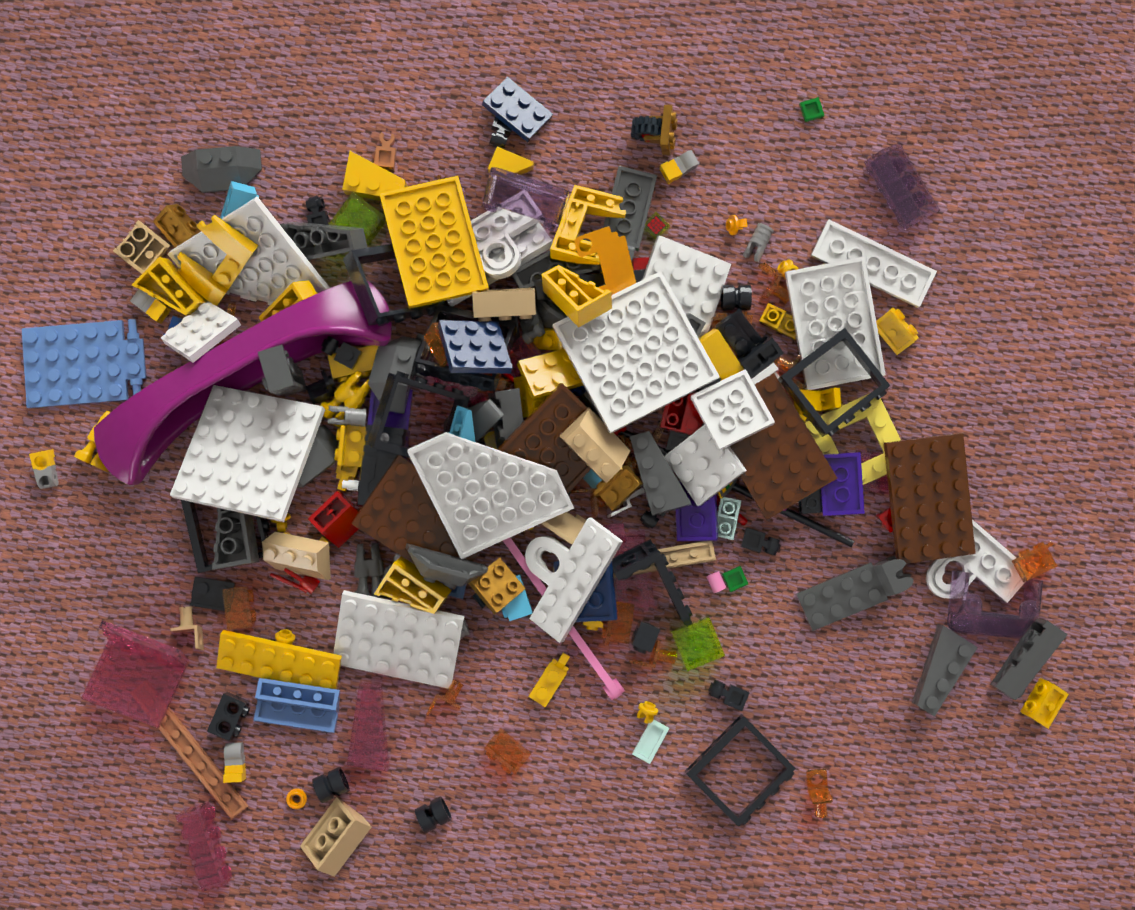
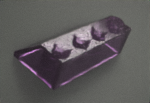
[864,143,940,230]

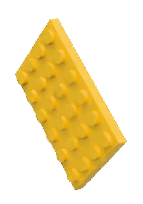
[379,176,489,309]

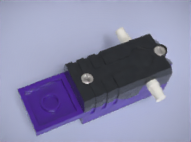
[342,390,413,507]

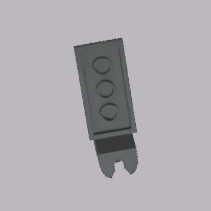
[599,166,657,274]
[796,556,914,631]

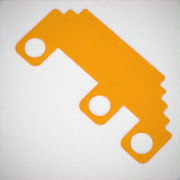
[575,226,636,295]

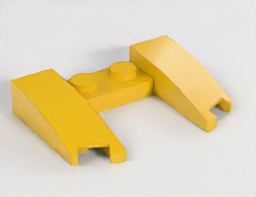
[550,185,626,265]
[178,215,258,306]

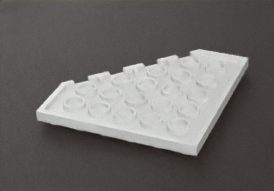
[168,197,330,305]
[407,432,574,559]

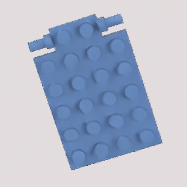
[22,319,146,408]

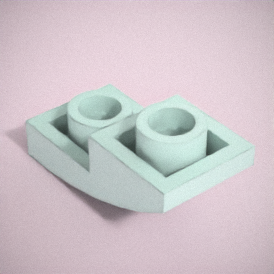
[717,497,741,540]

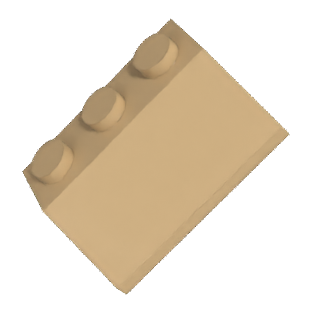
[472,288,536,321]
[560,407,630,483]
[541,510,586,544]
[262,532,331,580]
[300,797,371,877]

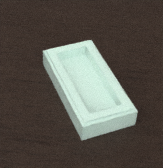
[632,719,669,764]

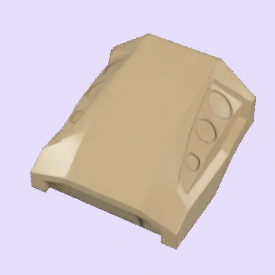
[113,220,171,274]

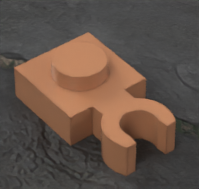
[374,132,397,169]

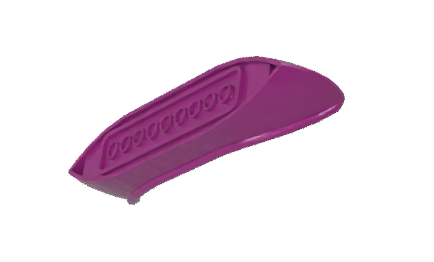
[94,280,392,485]

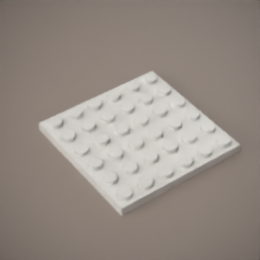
[552,271,720,434]
[170,385,325,522]

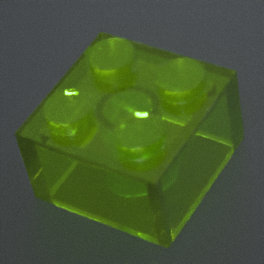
[329,192,386,247]
[670,616,725,671]

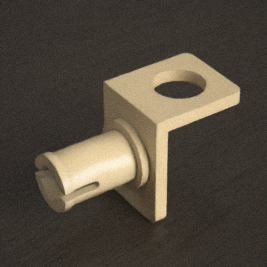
[170,607,204,651]

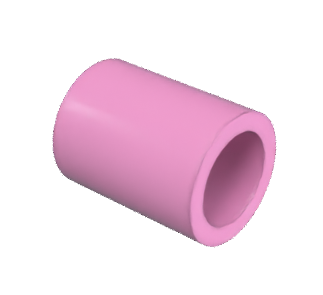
[706,571,726,593]

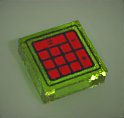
[644,212,670,240]

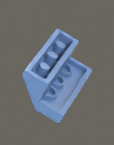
[253,678,340,734]

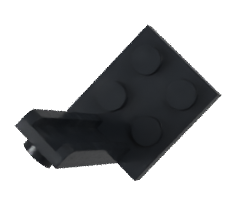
[612,539,693,626]

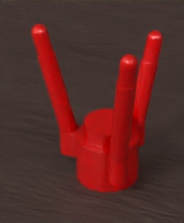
[270,568,321,594]

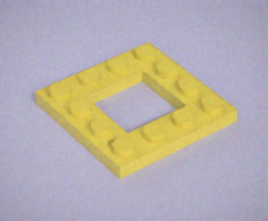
[805,393,901,485]

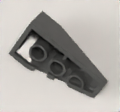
[444,399,504,443]

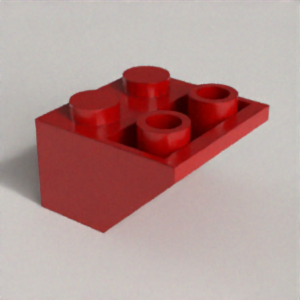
[660,393,703,435]
[308,491,359,548]

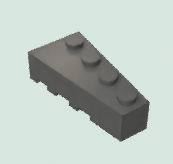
[280,222,367,260]
[511,233,601,288]
[258,345,307,397]
[488,388,524,449]
[630,431,692,516]
[212,508,260,570]
[990,618,1068,700]
[912,624,978,717]

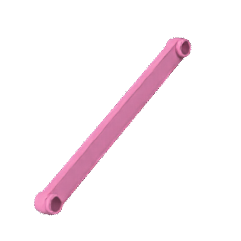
[503,538,625,700]

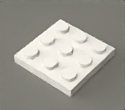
[161,301,241,363]
[690,369,775,451]
[664,424,747,506]

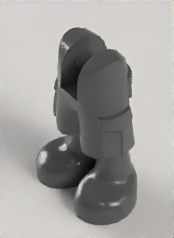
[354,543,389,598]

